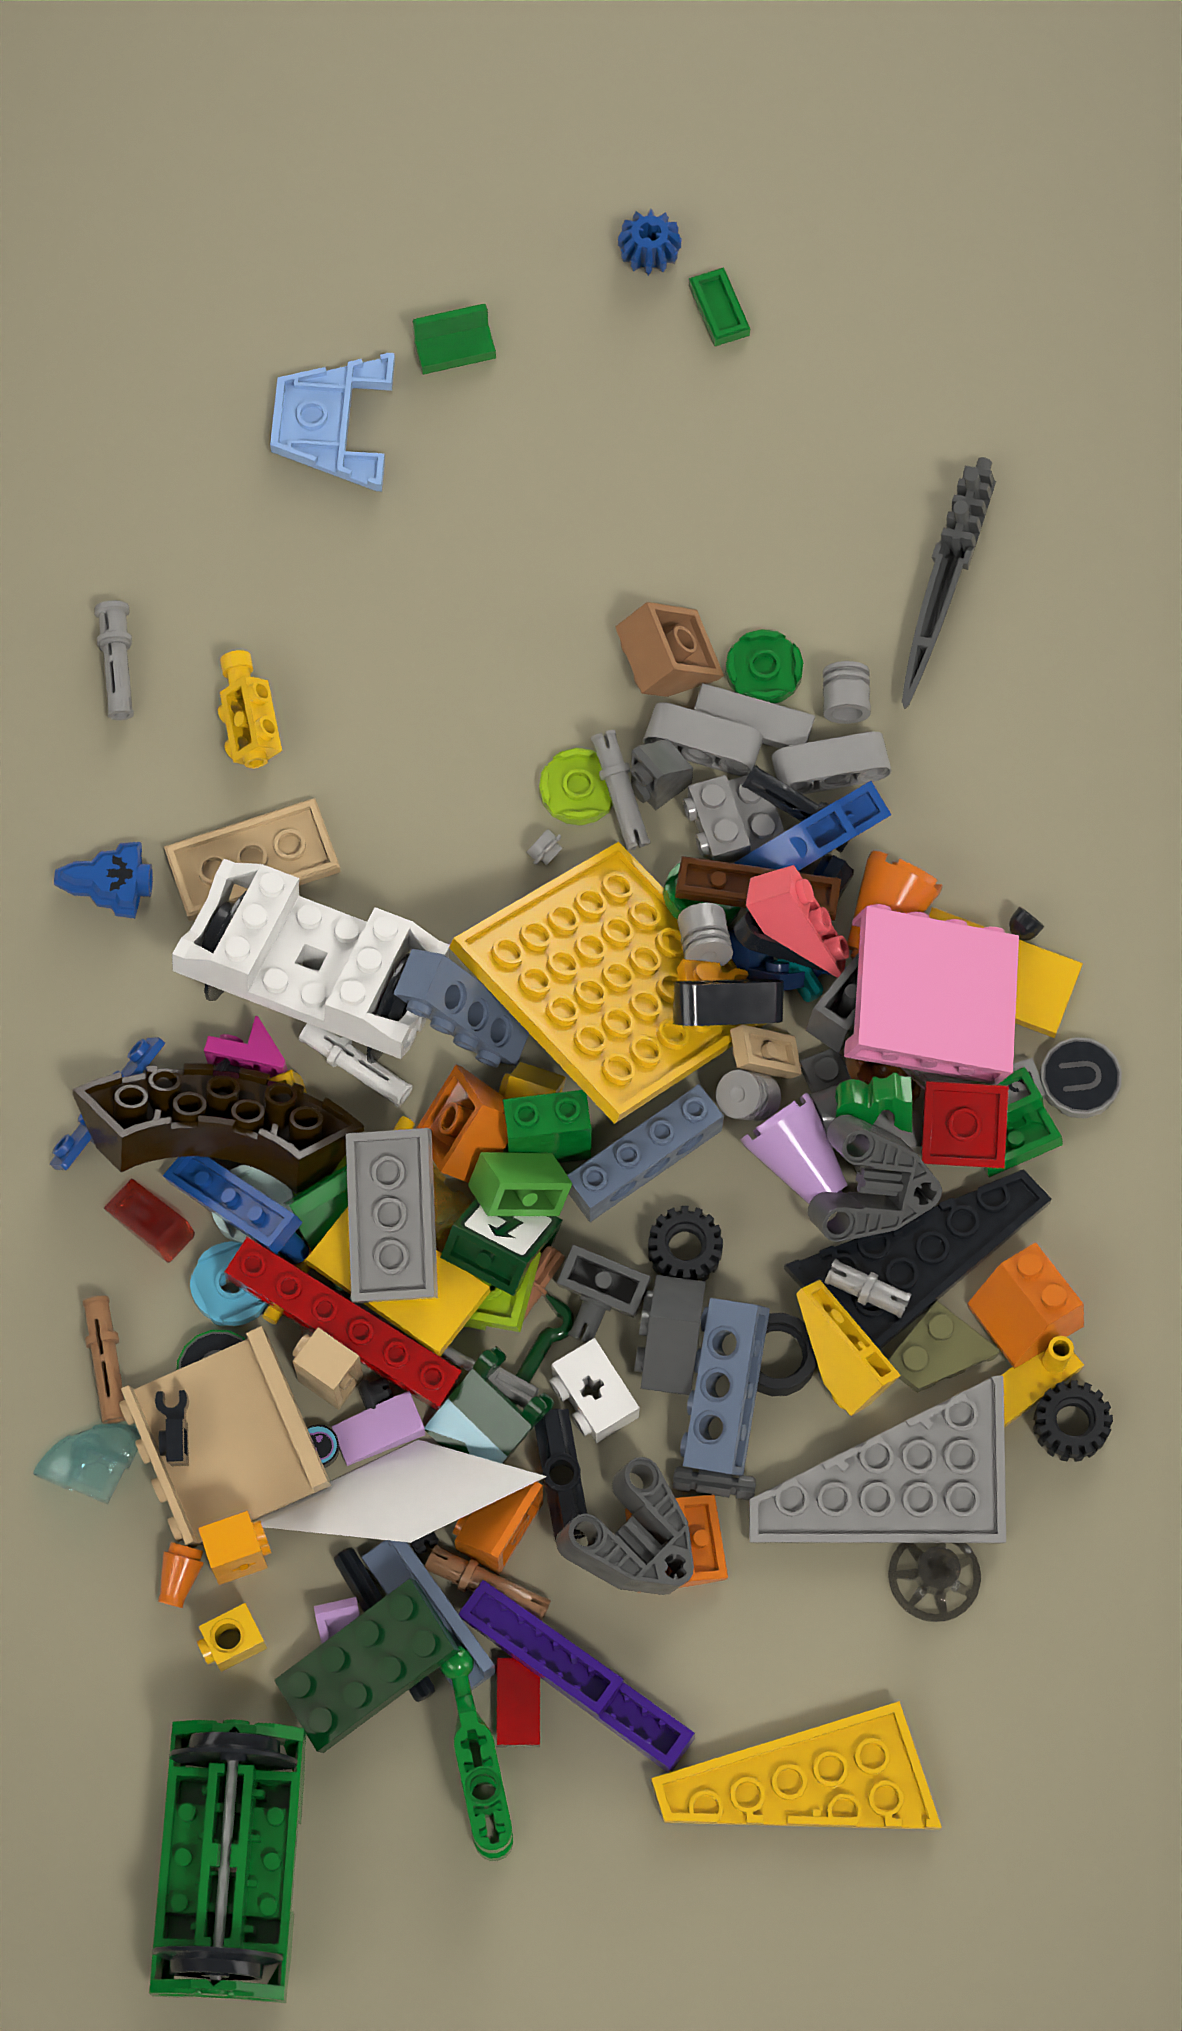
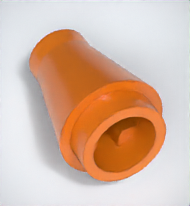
[158,1542,205,1608]

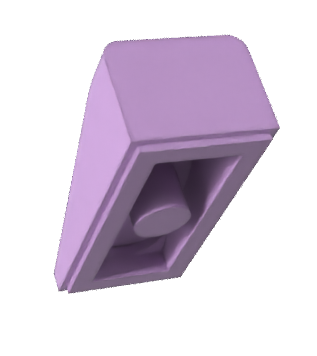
[332,1391,426,1466]

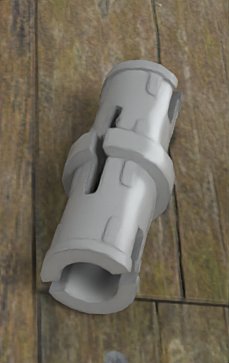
[824,1259,912,1318]

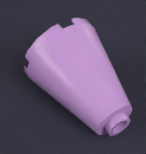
[740,1093,847,1204]

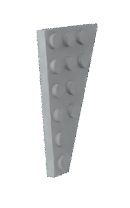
[749,1376,1006,1543]

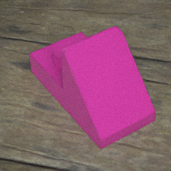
[204,1015,287,1078]

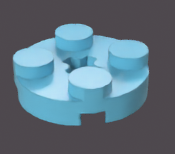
[190,1241,268,1326]

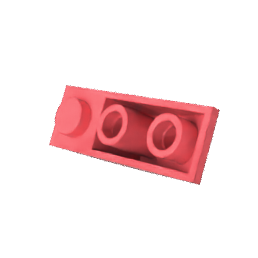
[746,865,849,978]

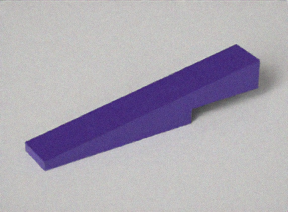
[458,1580,695,1773]

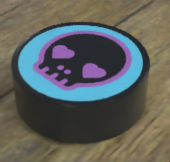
[307,1424,340,1468]

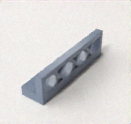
[362,1540,495,1691]

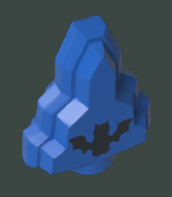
[54,842,153,919]

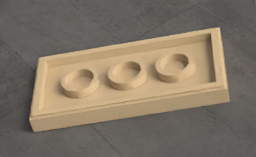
[164,798,341,922]

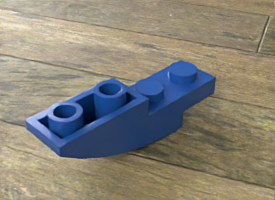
[734,781,892,871]

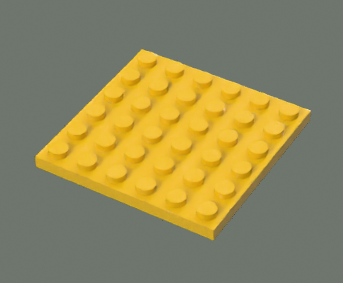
[449,841,767,1124]

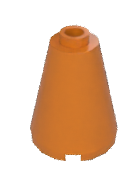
[847,850,943,959]

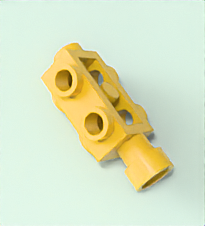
[218,650,282,768]

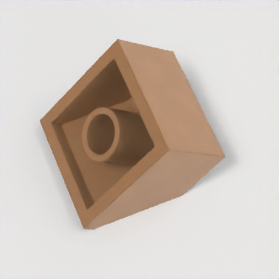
[615,602,724,697]

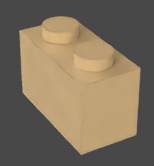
[292,1328,364,1410]

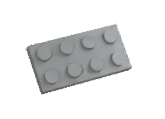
[346,1128,438,1303]

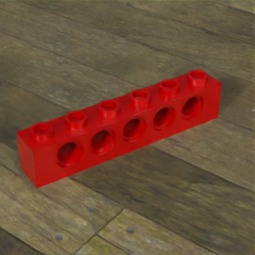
[224,1237,462,1411]

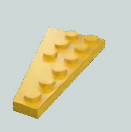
[651,1701,942,1830]

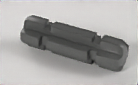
[672,1466,756,1500]

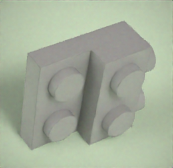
[683,775,785,863]

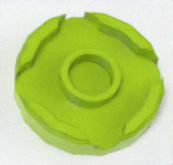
[539,748,613,826]

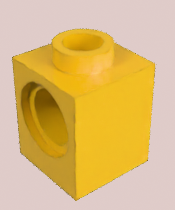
[196,1603,267,1672]

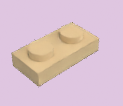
[730,1024,802,1079]

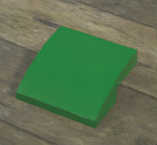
[983,1067,1063,1178]

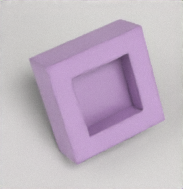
[314,1597,360,1644]

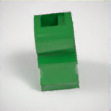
[835,1073,912,1133]

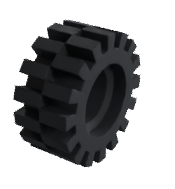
[648,1206,723,1281]
[1033,1380,1113,1462]

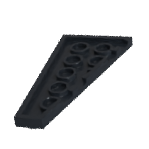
[784,1169,1052,1350]

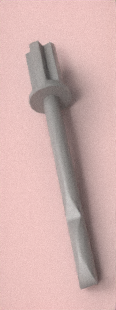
[350,1300,539,1408]

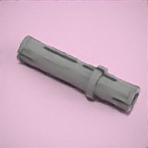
[591,730,651,851]

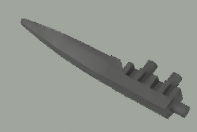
[902,457,996,709]

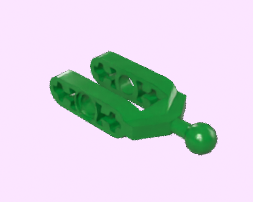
[440,1646,513,1861]

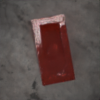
[104,1178,195,1263]

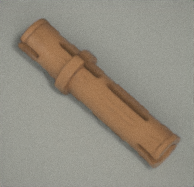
[82,1296,126,1425]
[425,1545,551,1621]

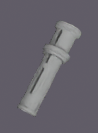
[94,600,134,720]

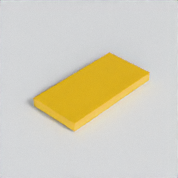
[929,907,1083,1038]
[306,1207,491,1357]

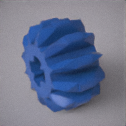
[618,209,682,276]

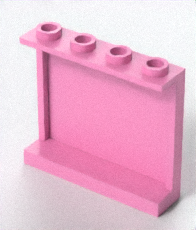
[844,904,1019,1085]

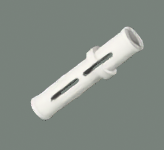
[299,1023,413,1107]

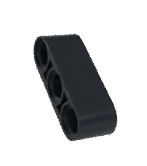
[673,979,784,1026]

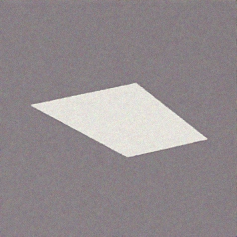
[252,1440,546,1543]

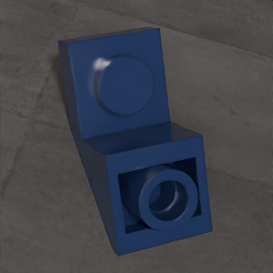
[728,922,805,991]

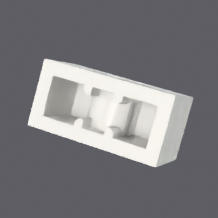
[549,1338,640,1444]

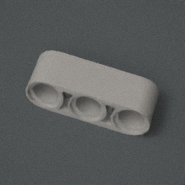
[643,702,764,776]
[772,731,892,795]

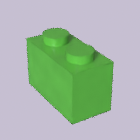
[468,1152,573,1216]

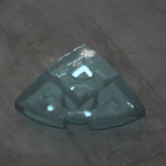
[33,1423,141,1505]

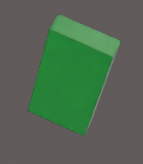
[689,267,750,347]

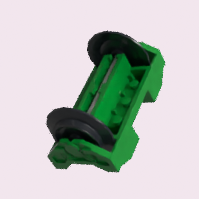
[149,1719,306,2003]

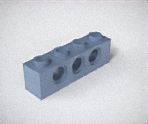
[394,949,529,1067]
[567,1084,724,1222]
[680,1298,770,1476]

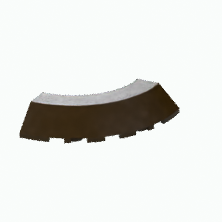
[73,1063,364,1194]

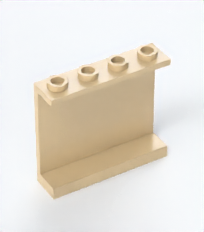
[119,1326,332,1548]

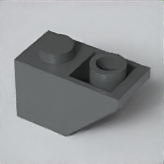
[631,740,693,811]

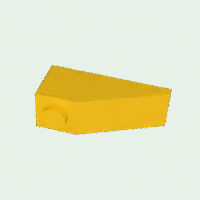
[796,1280,901,1416]

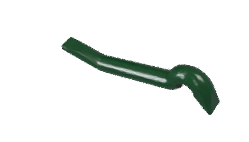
[512,1294,575,1406]

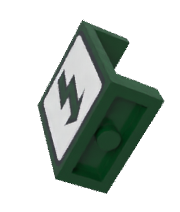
[440,1199,563,1296]

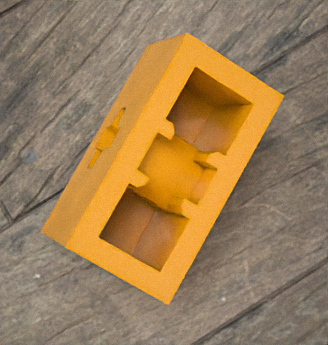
[198,1511,272,1585]

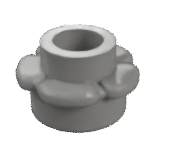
[527,829,562,865]

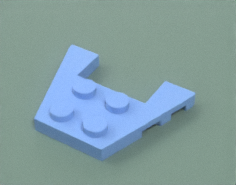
[270,353,395,492]

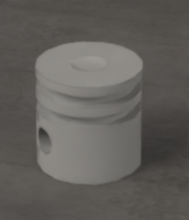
[823,661,871,724]
[677,903,733,966]
[716,1070,781,1122]

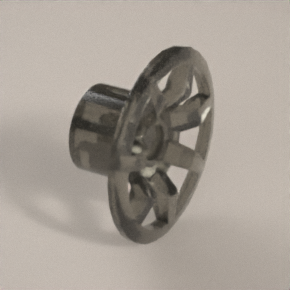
[888,1543,981,1622]

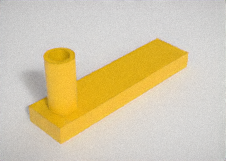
[1001,1336,1084,1428]

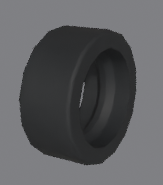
[757,1313,817,1397]

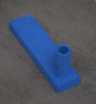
[163,1156,309,1264]

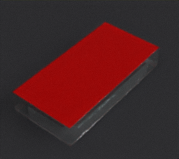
[497,1658,540,1747]

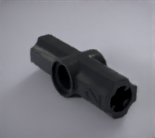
[534,1409,588,1542]

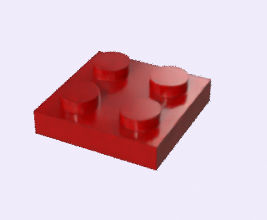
[921,1081,1009,1168]

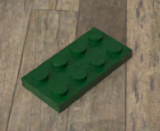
[274,1578,460,1753]

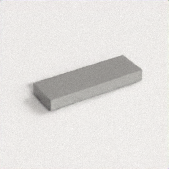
[694,683,815,749]

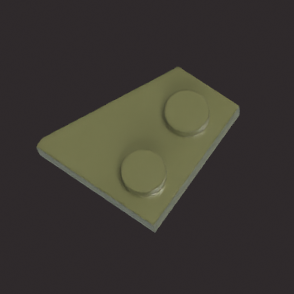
[888,1301,1000,1393]

